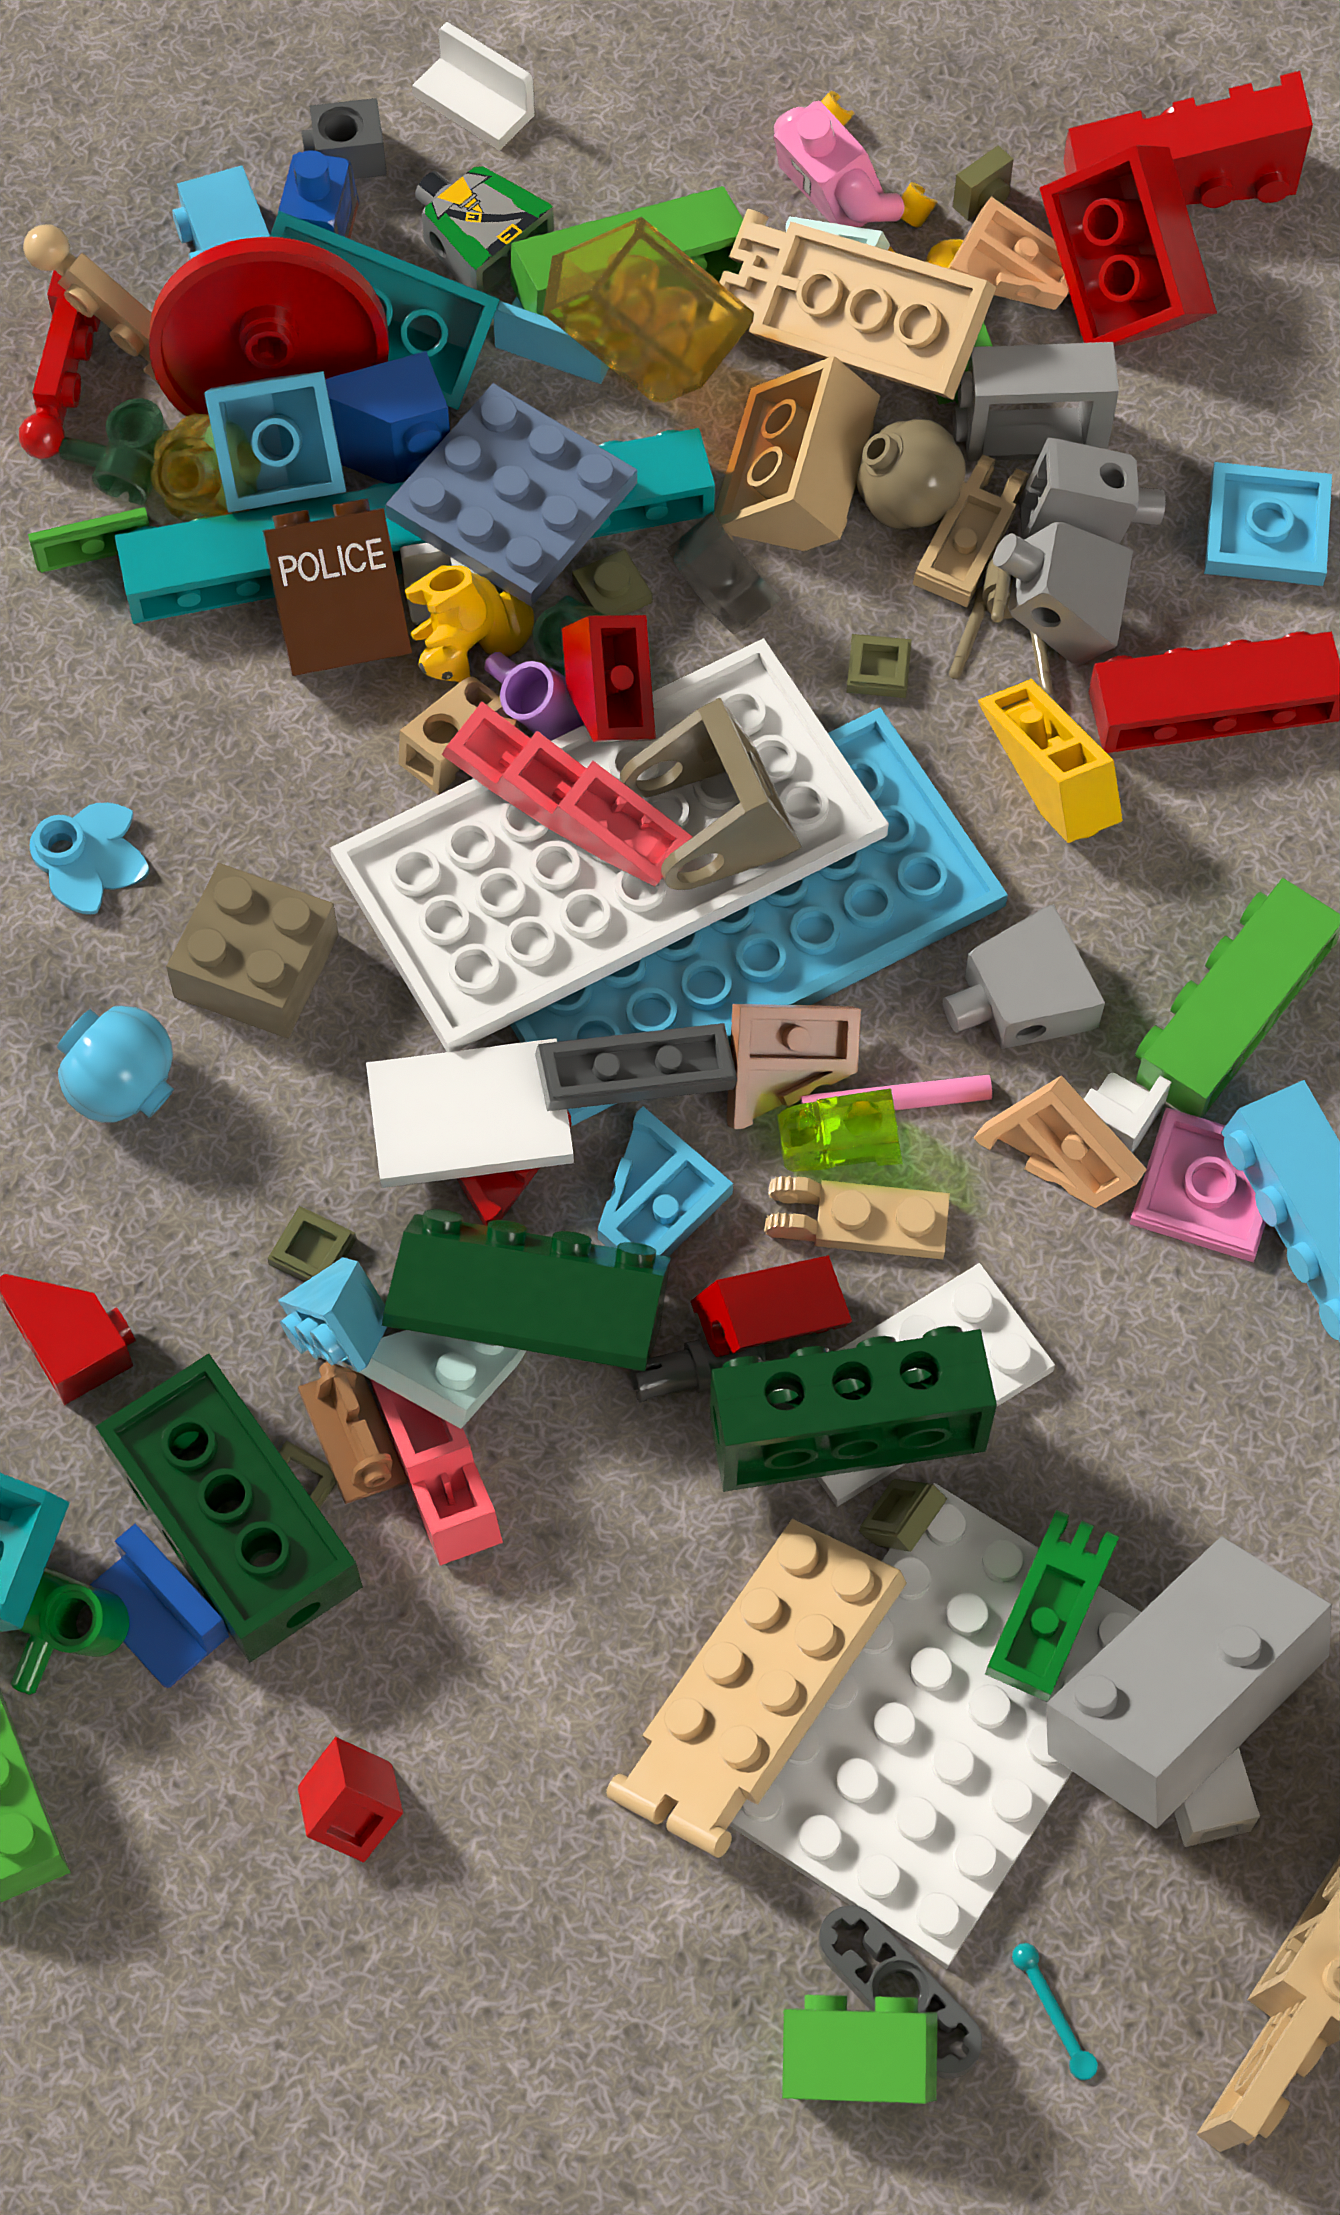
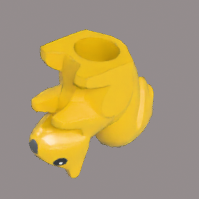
[405,565,534,683]

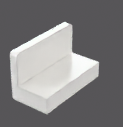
[412,22,534,151]

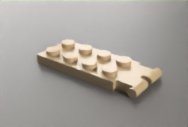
[706,209,997,400]
[607,1519,907,1858]

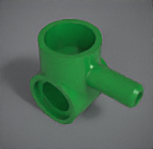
[10,1567,129,1695]

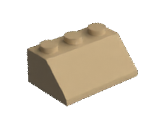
[709,356,880,551]

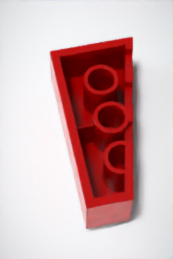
[1063,71,1313,208]

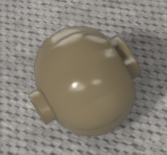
[857,419,966,530]

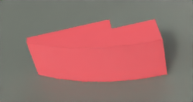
[369,1378,503,1566]

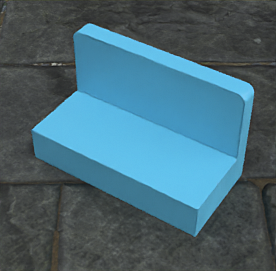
[493,296,623,384]

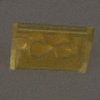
[543,217,754,403]

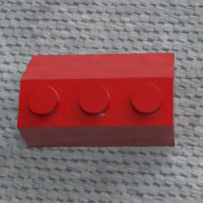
[1039,145,1217,347]

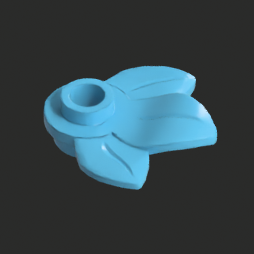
[29,802,150,914]

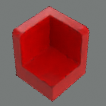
[298,1736,403,1863]

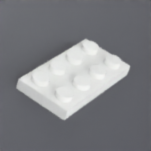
[775,1263,1055,1507]

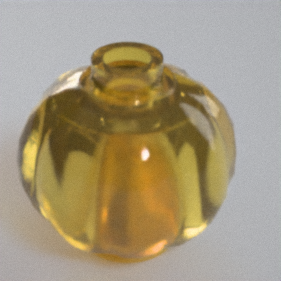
[151,414,261,522]

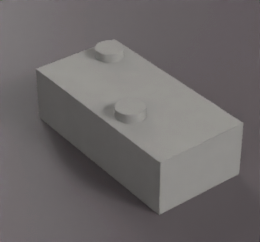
[1046,1536,1332,1829]

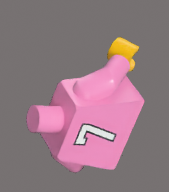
[774,91,938,228]

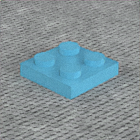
[1204,462,1332,586]

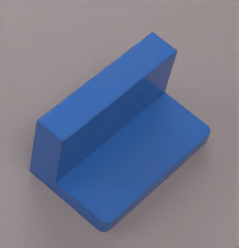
[90,1524,229,1688]

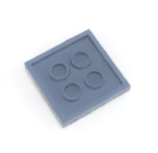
[385,383,637,607]

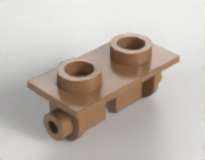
[298,1362,408,1504]

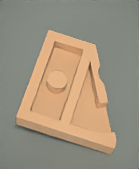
[948,197,1069,310]
[974,1075,1147,1208]

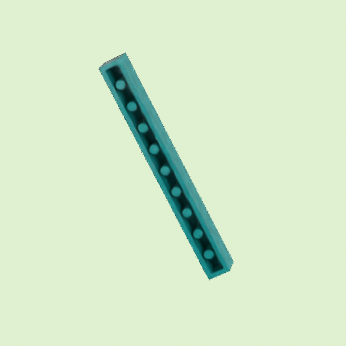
[115,428,715,624]

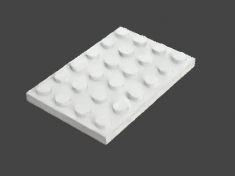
[729,1483,1141,1969]

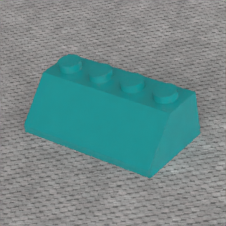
[270,211,500,410]

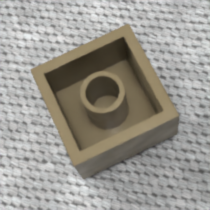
[166,862,339,1039]

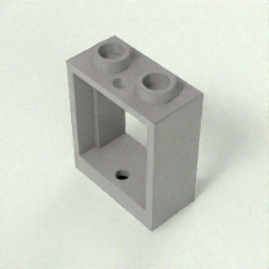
[953,342,1119,461]

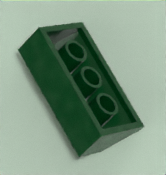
[382,1209,671,1371]

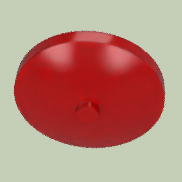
[149,237,389,433]

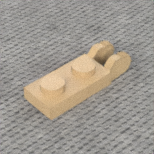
[913,454,1029,607]
[764,1176,950,1260]

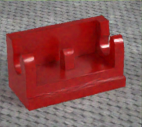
[690,1255,852,1357]

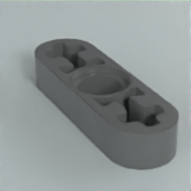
[818,1906,982,2079]

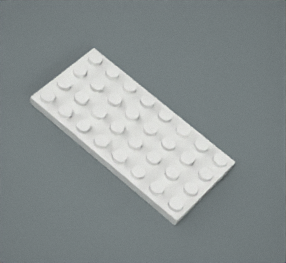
[330,638,889,1052]

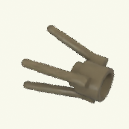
[949,559,1053,695]

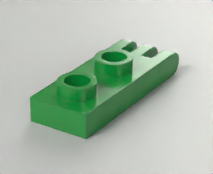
[985,1509,1120,1702]

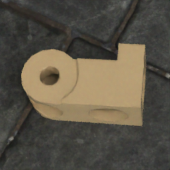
[398,676,512,795]

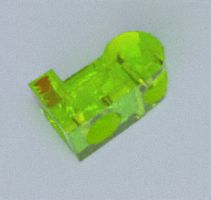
[777,1088,903,1172]

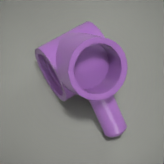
[485,652,584,741]

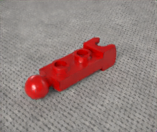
[19,270,101,459]

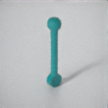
[1012,1943,1098,2081]

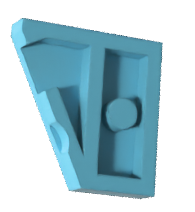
[598,1106,733,1257]

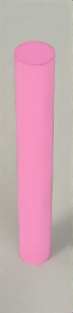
[800,1075,992,1121]

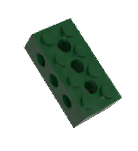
[710,1326,997,1492]
[95,1353,363,1663]

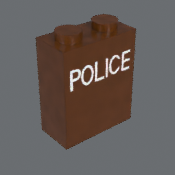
[262,498,412,676]

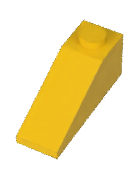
[978,679,1123,843]

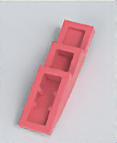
[442,702,693,887]

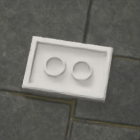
[366,1038,574,1188]

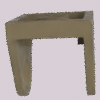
[620,698,802,890]

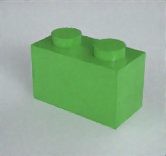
[782,1994,937,2104]

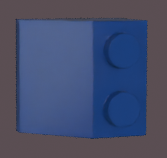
[326,351,450,484]

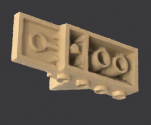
[1196,1855,1340,2152]

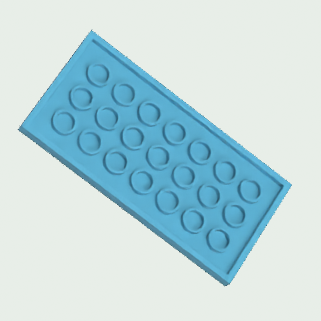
[510,707,1008,1126]

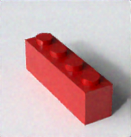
[1089,631,1340,753]

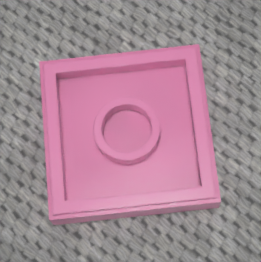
[1129,1107,1266,1262]

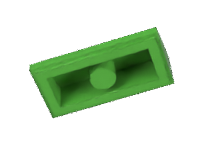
[28,507,149,573]

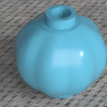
[57,1006,174,1123]

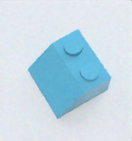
[204,371,347,513]

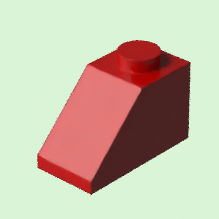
[562,615,656,742]
[0,1274,136,1405]

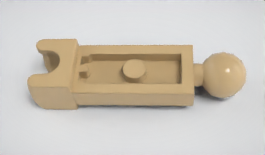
[23,224,158,383]

